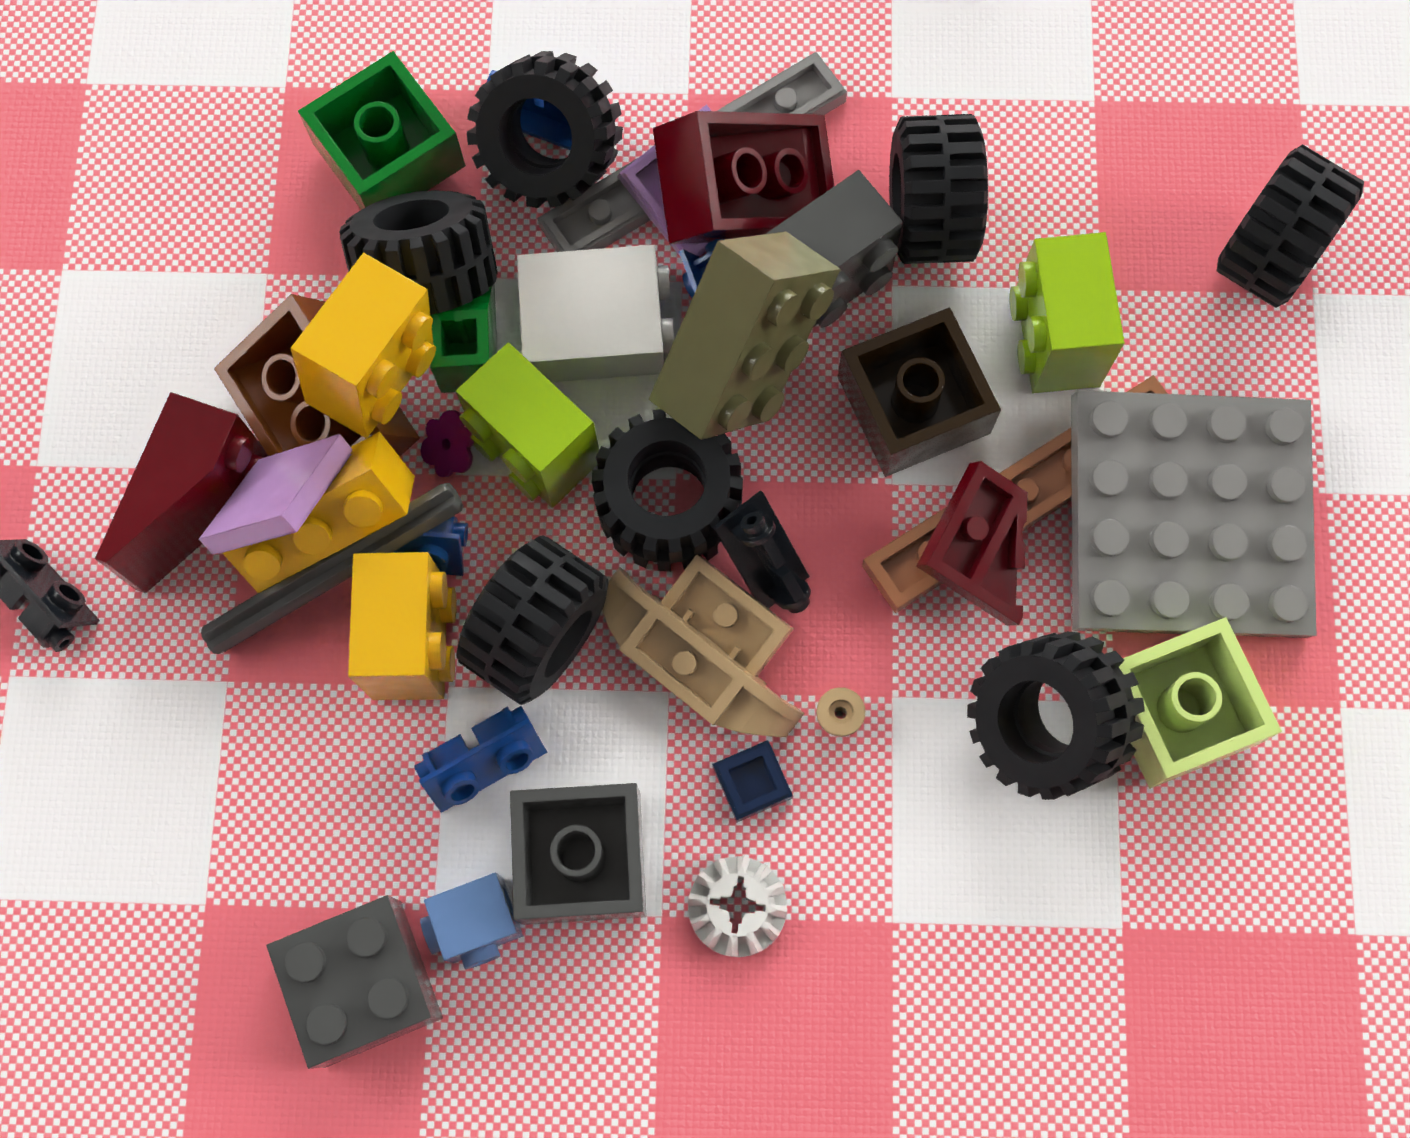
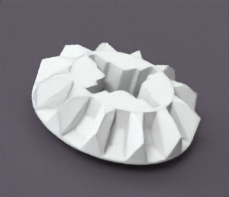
[688,855,787,957]

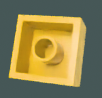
[290,252,436,439]
[348,552,457,700]

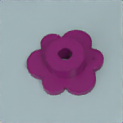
[420,410,474,477]

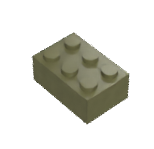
[648,231,841,440]

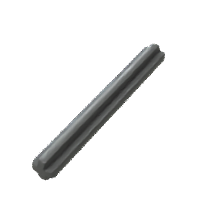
[201,483,464,654]

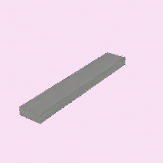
[537,52,847,252]

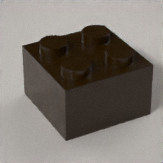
[837,307,1001,477]

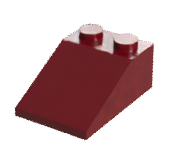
[653,111,834,244]
[95,392,268,593]

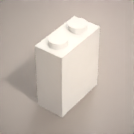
[517,245,674,382]

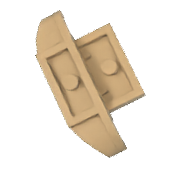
[603,555,805,737]

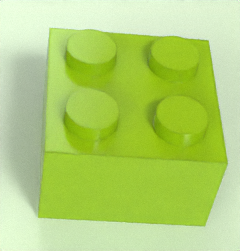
[1009,232,1125,394]
[456,342,599,508]

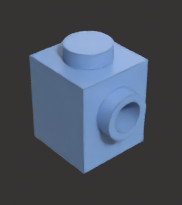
[420,872,524,970]

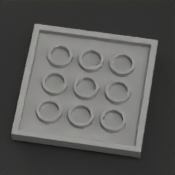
[1071,390,1317,638]

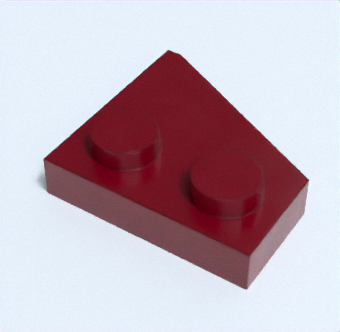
[916,461,1028,626]

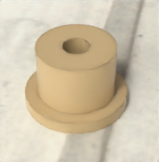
[816,688,866,737]

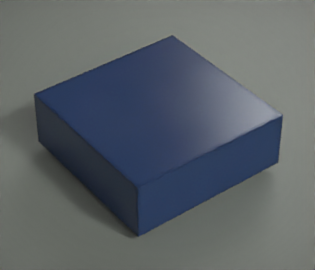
[712,740,793,823]

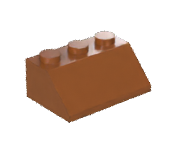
[214,294,420,457]

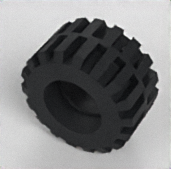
[467,51,623,208]
[889,114,988,264]
[1216,144,1364,308]
[339,190,498,315]
[591,409,743,572]
[456,535,609,705]
[967,631,1145,800]

